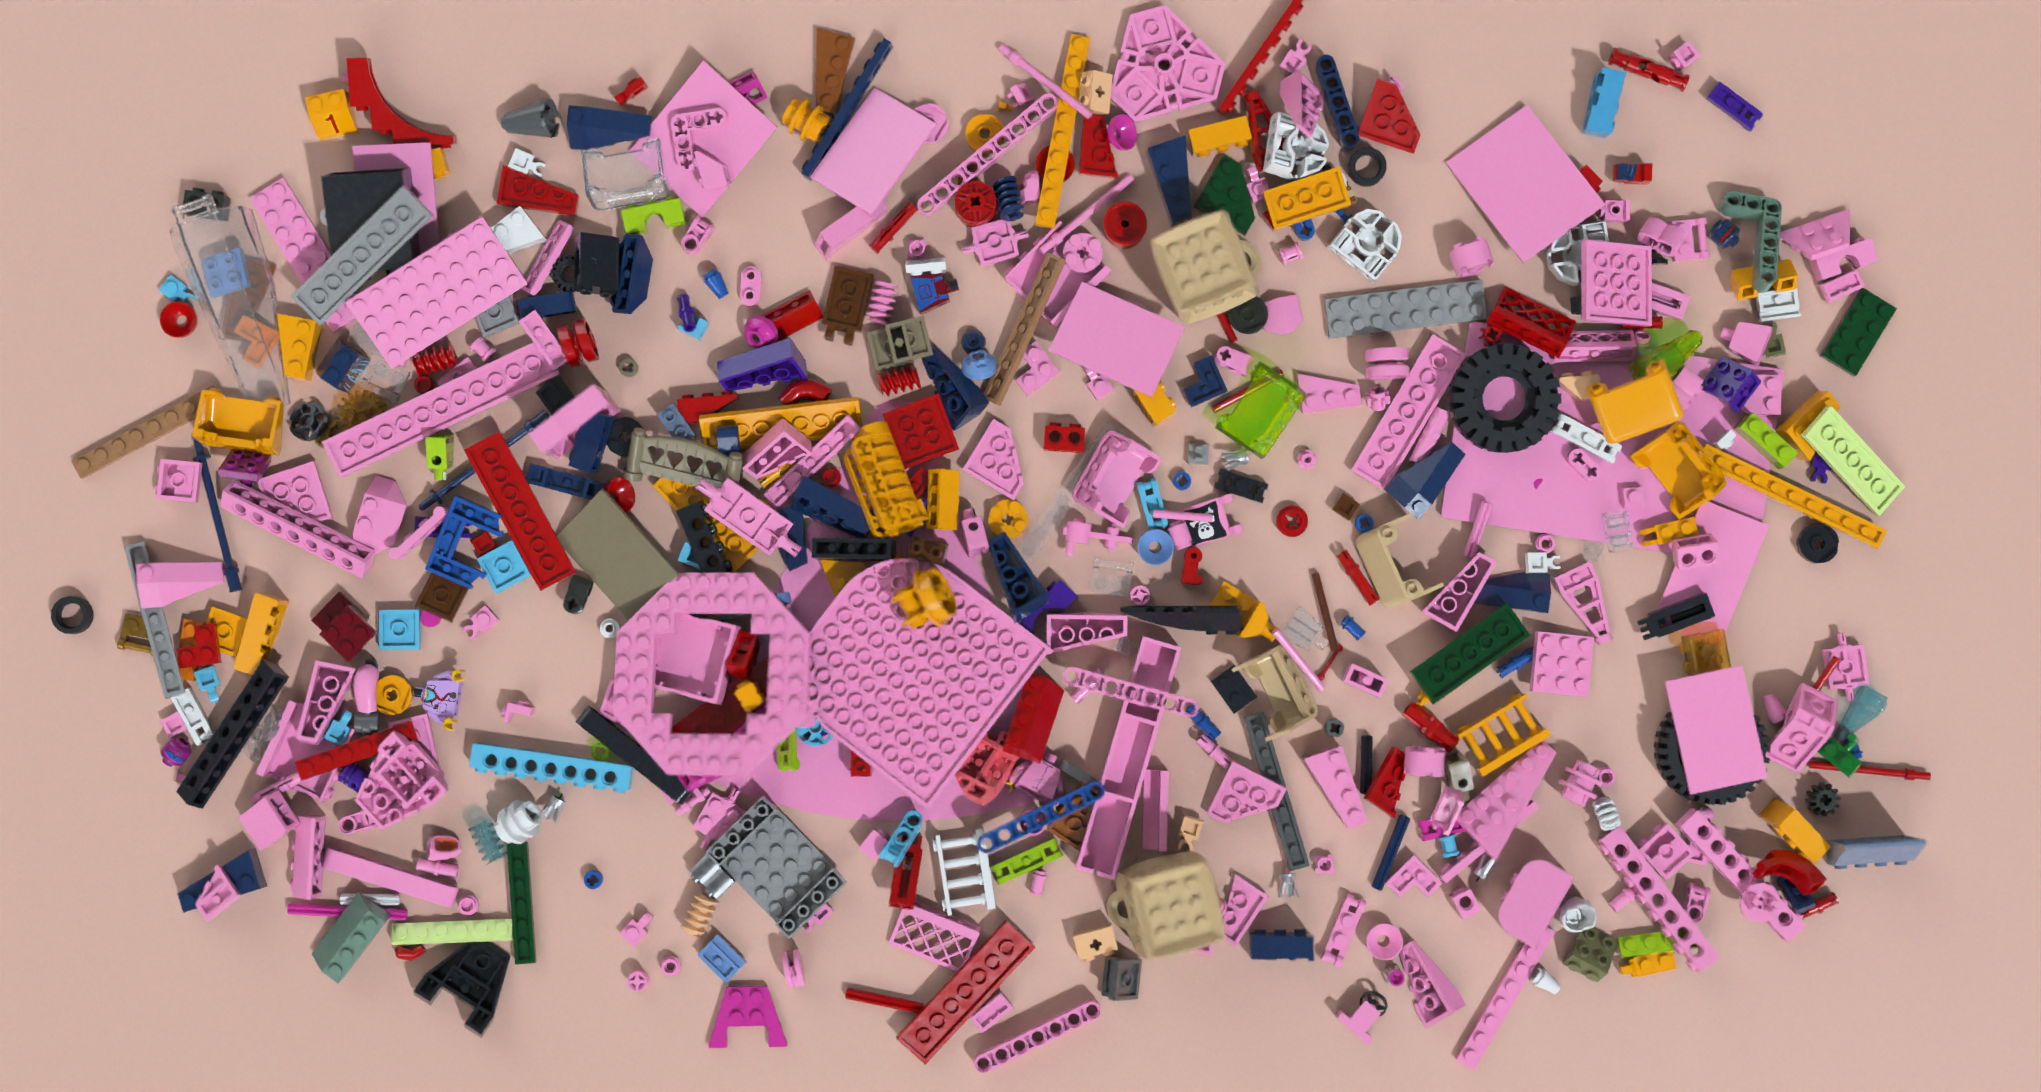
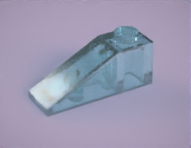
[1833,686,1888,741]

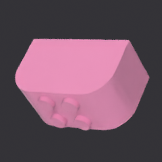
[1499,860,1575,949]

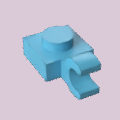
[194,666,220,703]
[323,710,353,746]

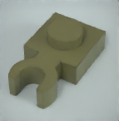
[1762,321,1786,359]

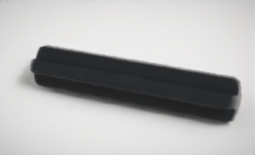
[1360,735,1373,794]

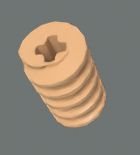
[680,893,719,938]

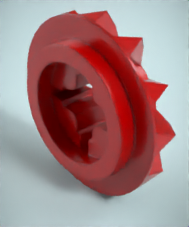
[1276,505,1308,537]

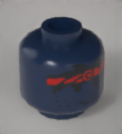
[1710,219,1741,249]

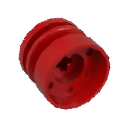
[955,181,997,228]

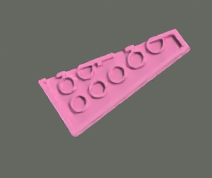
[1456,740,1556,862]

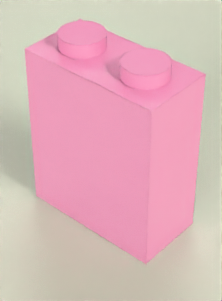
[238,790,300,851]

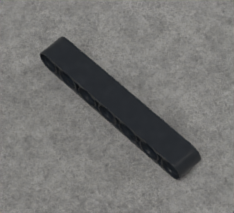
[575,706,694,805]

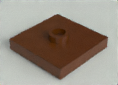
[415,573,470,623]

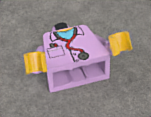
[413,670,466,731]

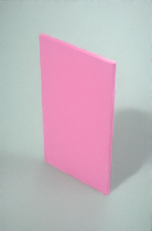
[1656,502,1769,647]

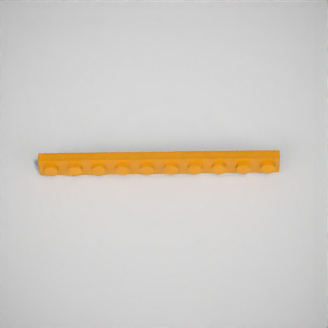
[1035,34,1090,229]
[1703,444,1887,549]

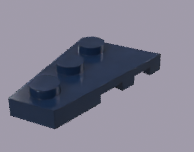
[777,504,808,571]

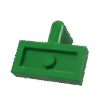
[1817,734,1863,778]

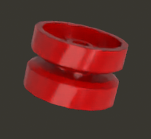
[1103,202,1147,249]
[557,318,599,369]

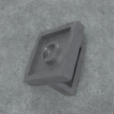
[1101,955,1142,1001]

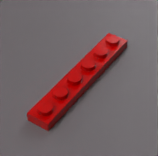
[294,721,419,781]

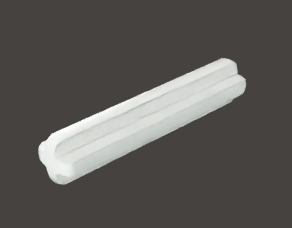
[340,893,400,905]

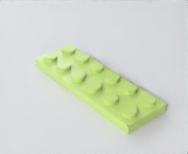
[1801,406,1905,516]

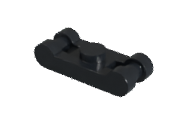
[1213,469,1269,504]

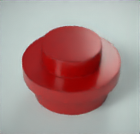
[414,375,435,394]
[822,467,842,487]

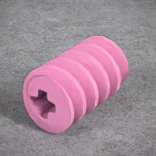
[866,281,898,325]

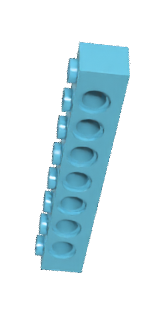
[469,742,634,793]

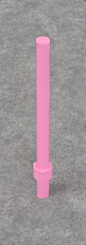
[998,44,1093,119]
[1039,174,1134,254]

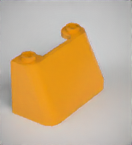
[1586,359,1684,444]
[192,388,284,456]
[1630,421,1727,519]

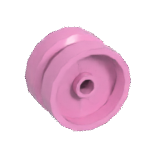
[1364,347,1410,380]

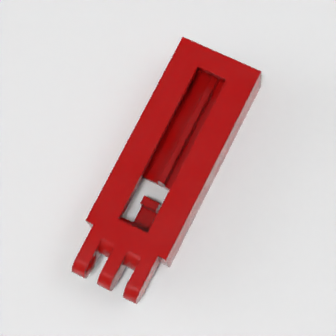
[889,835,923,910]

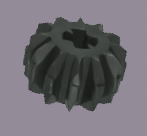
[1805,782,1841,817]

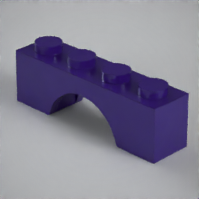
[1019,580,1077,636]

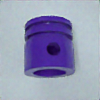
[339,762,370,793]

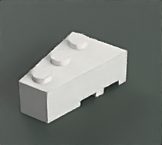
[491,206,547,254]

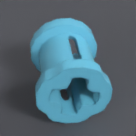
[1438,834,1460,858]

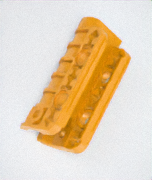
[843,421,929,539]

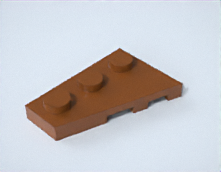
[1047,781,1097,851]

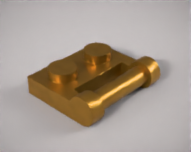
[117,614,153,656]

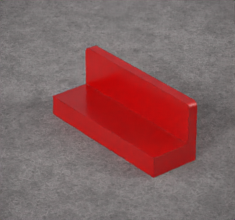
[761,290,823,342]

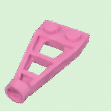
[1553,561,1613,645]

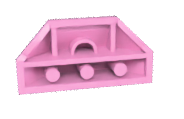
[353,475,407,555]

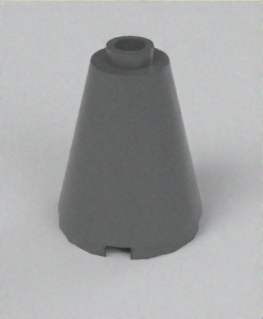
[501,98,559,138]

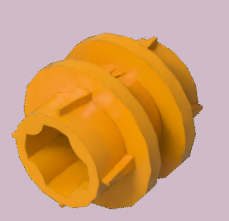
[782,98,830,142]

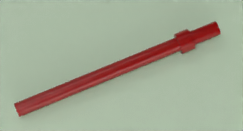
[1808,760,1931,781]

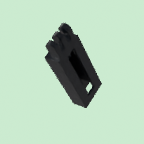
[1637,592,1715,640]

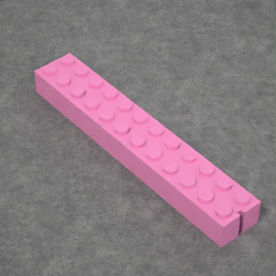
[1075,636,1181,880]

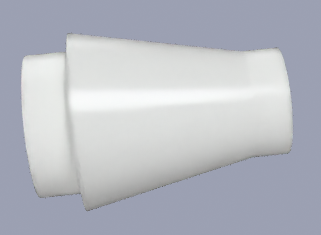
[1530,967,1561,994]

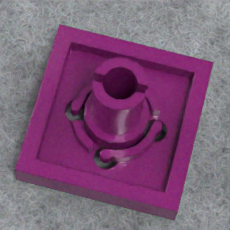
[218,449,271,488]

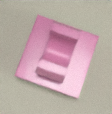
[1007,83,1035,107]

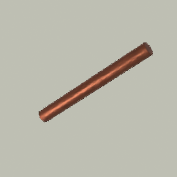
[1311,573,1339,652]

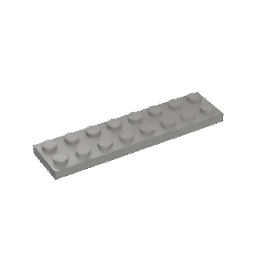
[291,185,433,325]
[1324,280,1487,339]

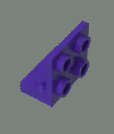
[1701,357,1761,413]

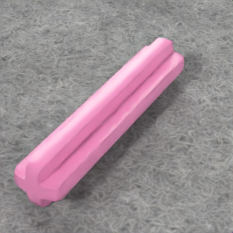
[1464,501,1492,559]

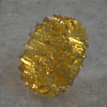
[335,390,388,431]

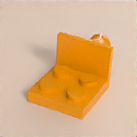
[1209,581,1280,642]

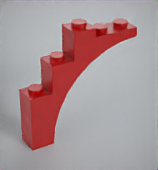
[346,58,457,149]

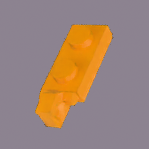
[1618,951,1677,977]

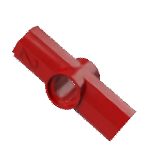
[1402,702,1460,753]

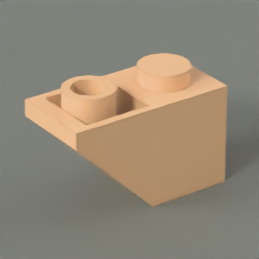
[1558,371,1600,401]

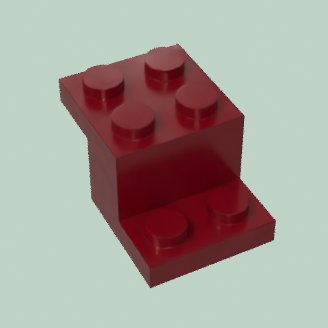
[311,592,378,662]

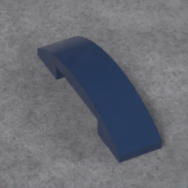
[526,463,606,500]

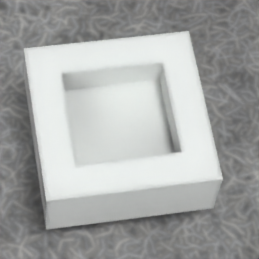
[1712,430,1737,450]

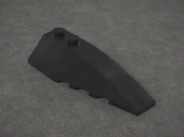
[1120,605,1242,635]

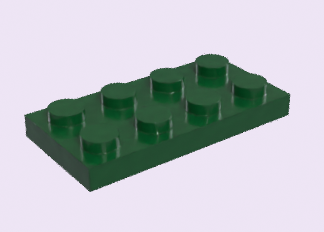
[1820,288,1897,377]

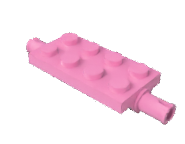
[696,477,802,557]

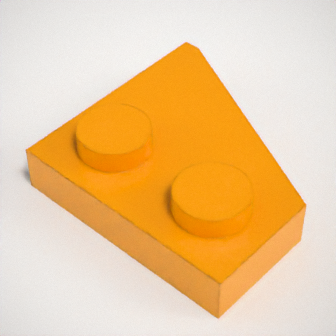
[820,560,867,596]

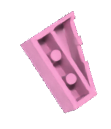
[742,418,813,480]

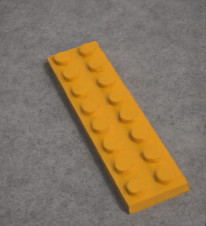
[699,397,863,450]

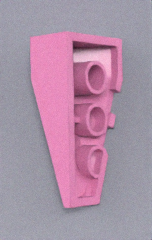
[1279,70,1323,138]
[136,562,224,609]
[1400,940,1466,1028]

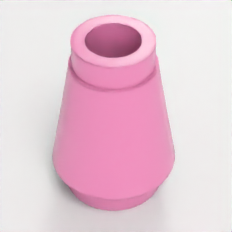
[1763,693,1787,724]

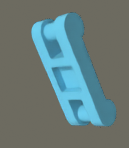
[1136,478,1169,530]

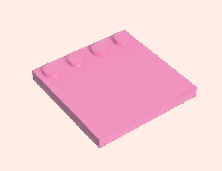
[1581,240,1652,327]

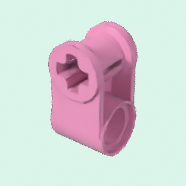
[681,216,715,255]
[1214,346,1254,377]
[338,810,378,834]
[1682,882,1711,923]

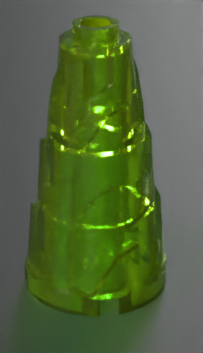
[1629,330,1703,380]

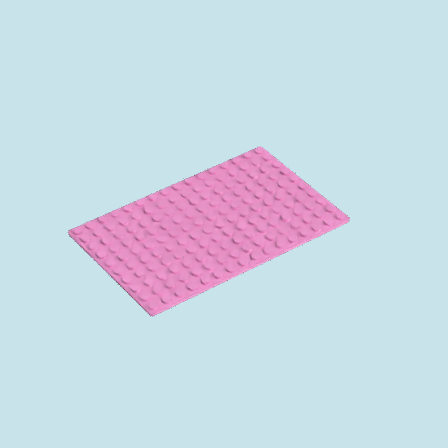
[1441,322,1784,565]

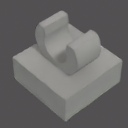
[1188,444,1209,465]

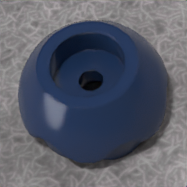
[961,329,986,354]

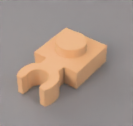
[1178,815,1204,852]

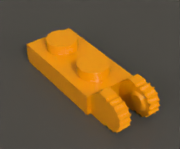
[1639,517,1699,547]

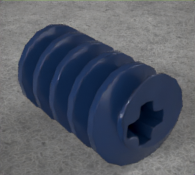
[993,176,1024,222]

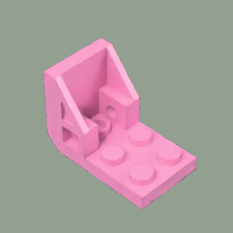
[1765,682,1838,773]

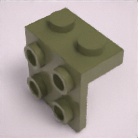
[1562,928,1618,982]

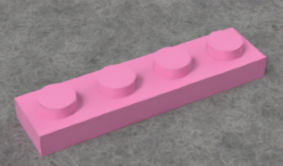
[520,220,574,296]

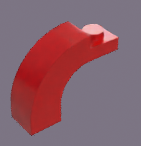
[1752,850,1827,896]

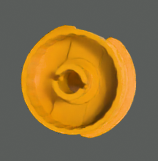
[891,568,957,629]

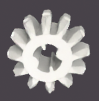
[1592,796,1621,831]

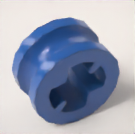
[1173,472,1191,490]
[1355,514,1374,532]
[584,870,603,889]

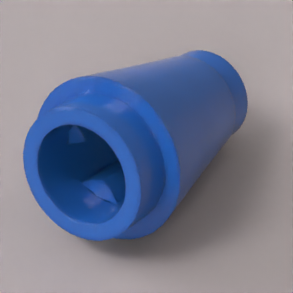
[703,269,729,299]

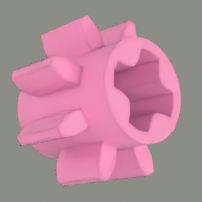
[1366,386,1390,411]

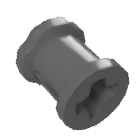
[1324,719,1344,737]

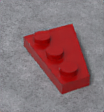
[1078,115,1119,179]
[1363,746,1406,818]

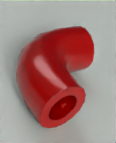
[777,379,832,405]

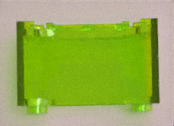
[1215,361,1306,459]

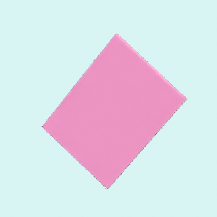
[810,87,937,216]
[352,142,440,254]
[1048,282,1185,397]
[1665,665,1767,794]

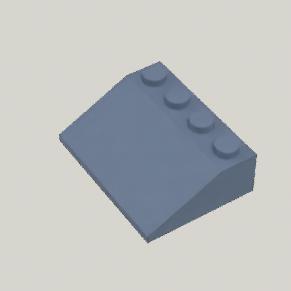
[1826,835,1927,869]

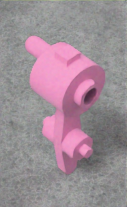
[1062,518,1134,557]

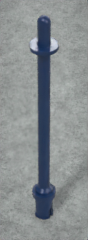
[419,409,550,511]
[192,439,243,593]

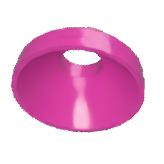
[1107,114,1137,151]
[743,315,778,349]

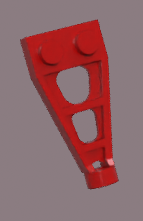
[1244,91,1286,172]

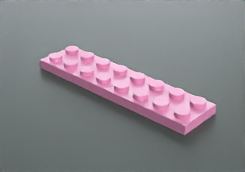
[249,178,357,333]
[1350,334,1467,491]

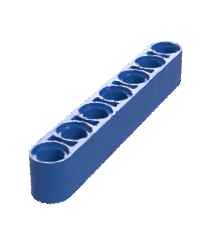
[977,781,1105,853]

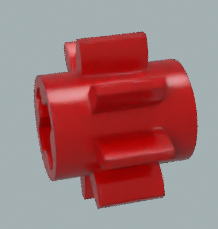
[1478,323,1504,346]

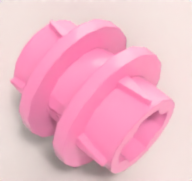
[1558,760,1603,807]

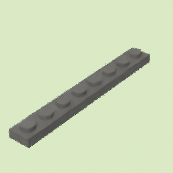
[1244,712,1310,871]

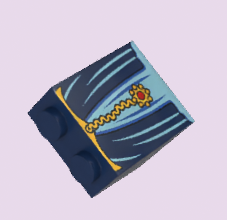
[316,338,371,393]

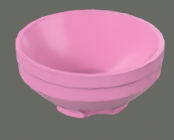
[1366,923,1403,960]

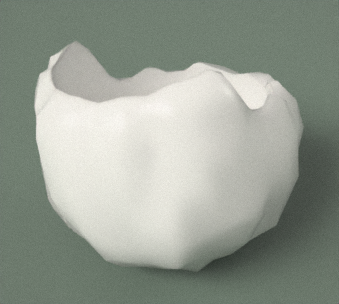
[1559,897,1597,932]

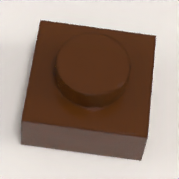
[1332,493,1360,521]

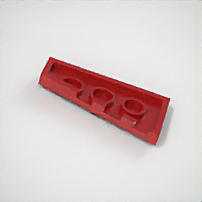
[496,165,579,216]

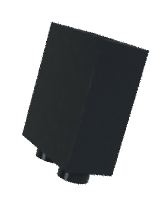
[321,168,420,281]

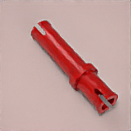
[869,202,918,254]
[1336,549,1380,606]

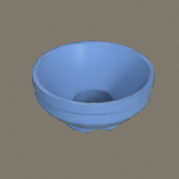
[961,350,998,380]
[1137,529,1174,565]

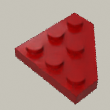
[1358,78,1421,154]

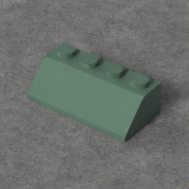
[312,892,391,984]

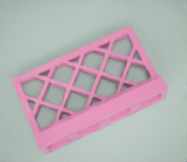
[888,900,981,971]

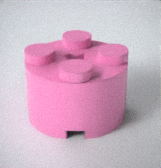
[1449,236,1495,278]
[1404,745,1446,777]

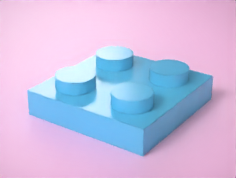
[477,540,532,594]
[379,609,421,650]

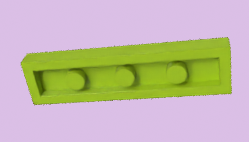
[1617,927,1698,958]

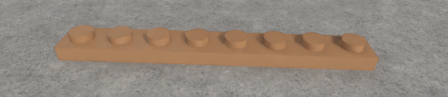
[984,252,1066,406]
[71,386,215,479]

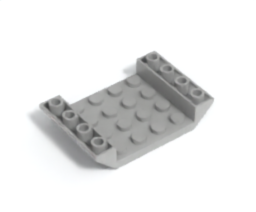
[705,796,847,939]

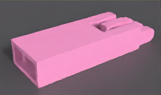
[1652,283,1691,321]

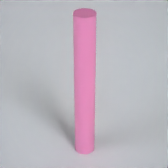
[1152,510,1213,522]

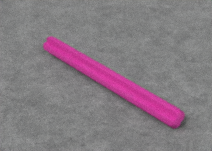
[287,903,408,921]

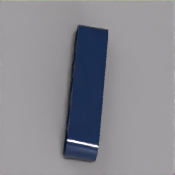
[1315,54,1360,151]

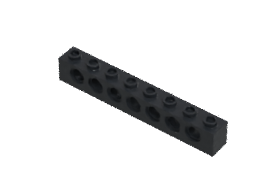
[176,660,289,809]

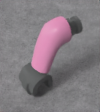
[354,660,379,735]

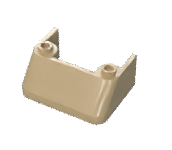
[1355,513,1444,608]
[1232,644,1318,742]

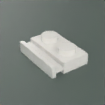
[905,257,946,276]
[1756,287,1801,322]

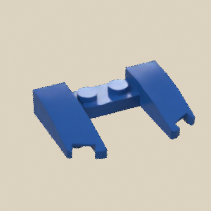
[425,495,504,589]

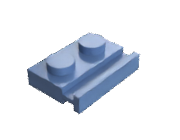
[697,934,747,983]

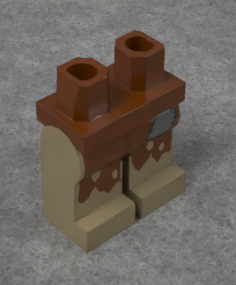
[907,537,949,564]

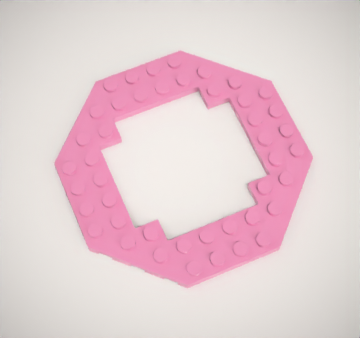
[613,573,812,776]

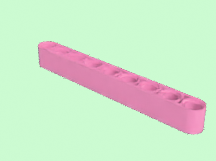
[917,93,1057,217]

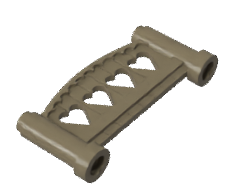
[622,428,743,488]

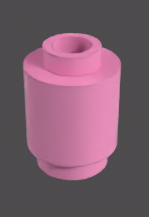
[1167,520,1192,551]

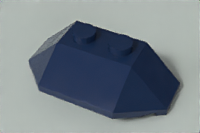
[608,234,653,314]

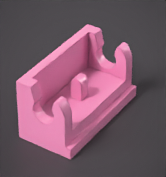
[1430,786,1464,836]

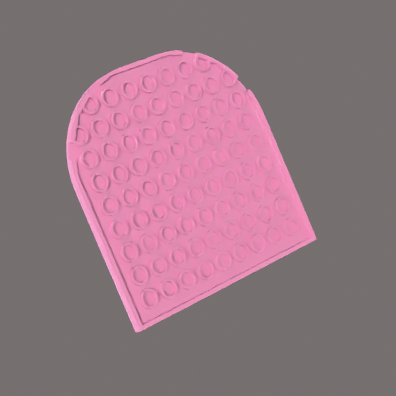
[809,558,1051,809]

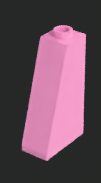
[814,200,888,261]

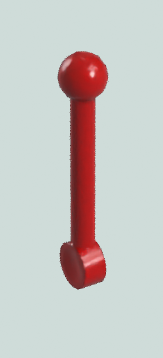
[1317,644,1343,681]

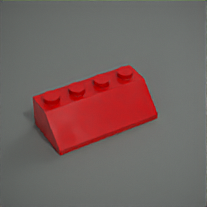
[1002,673,1064,764]

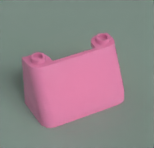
[1072,431,1162,528]

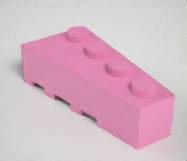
[1422,552,1497,632]
[296,661,357,746]
[1302,745,1368,829]

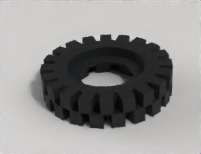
[1448,344,1561,453]

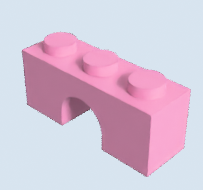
[1809,237,1879,282]

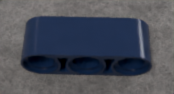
[517,291,577,320]
[717,425,743,479]

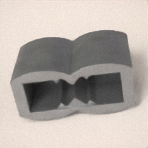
[690,854,735,899]

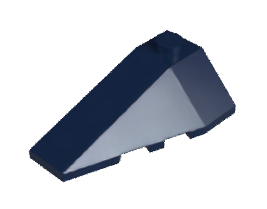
[1384,441,1466,520]

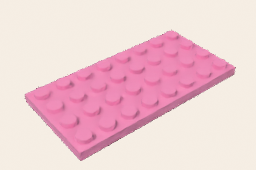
[345,216,528,368]

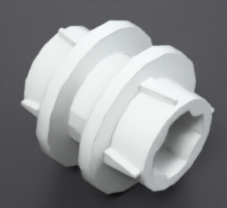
[494,800,543,844]

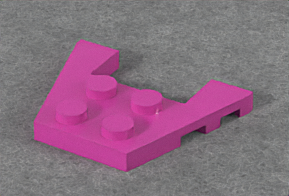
[709,986,787,1048]

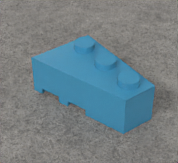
[1582,67,1626,138]

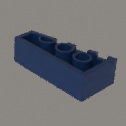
[1146,136,1192,227]

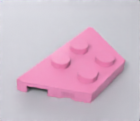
[1780,209,1850,261]

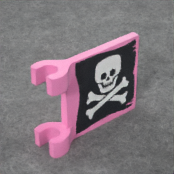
[1180,494,1243,547]

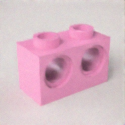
[1672,533,1719,570]

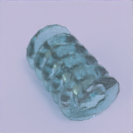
[468,820,507,865]

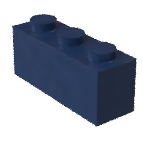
[568,411,615,473]

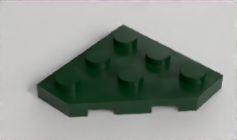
[1193,155,1255,236]

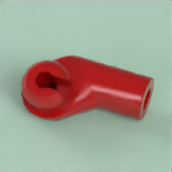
[395,944,426,961]

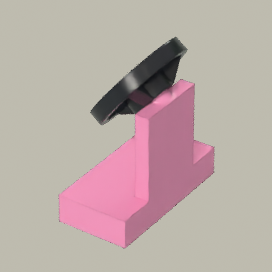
[1335,991,1388,1044]

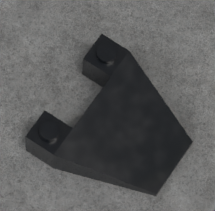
[413,941,511,1038]

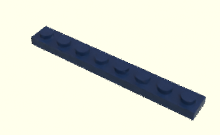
[801,38,893,181]

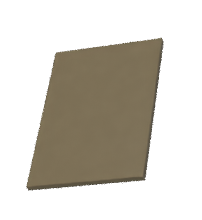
[557,488,680,621]

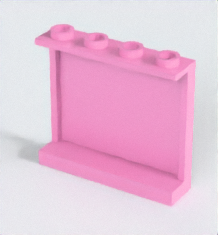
[1004,221,1112,330]
[256,700,360,803]

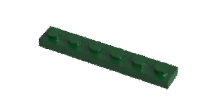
[507,842,537,965]

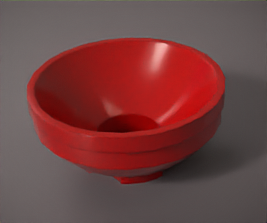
[160,302,198,338]
[604,477,635,512]

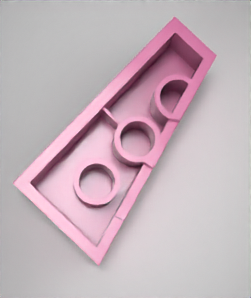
[1047,612,1127,654]

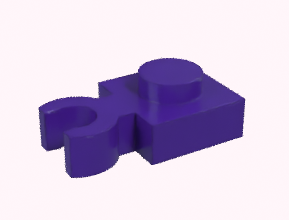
[1810,451,1832,484]

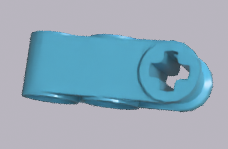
[879,810,922,868]

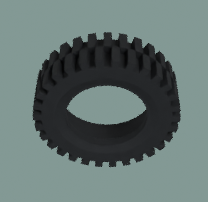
[1654,710,1771,805]

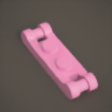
[389,506,449,560]
[1320,893,1367,968]

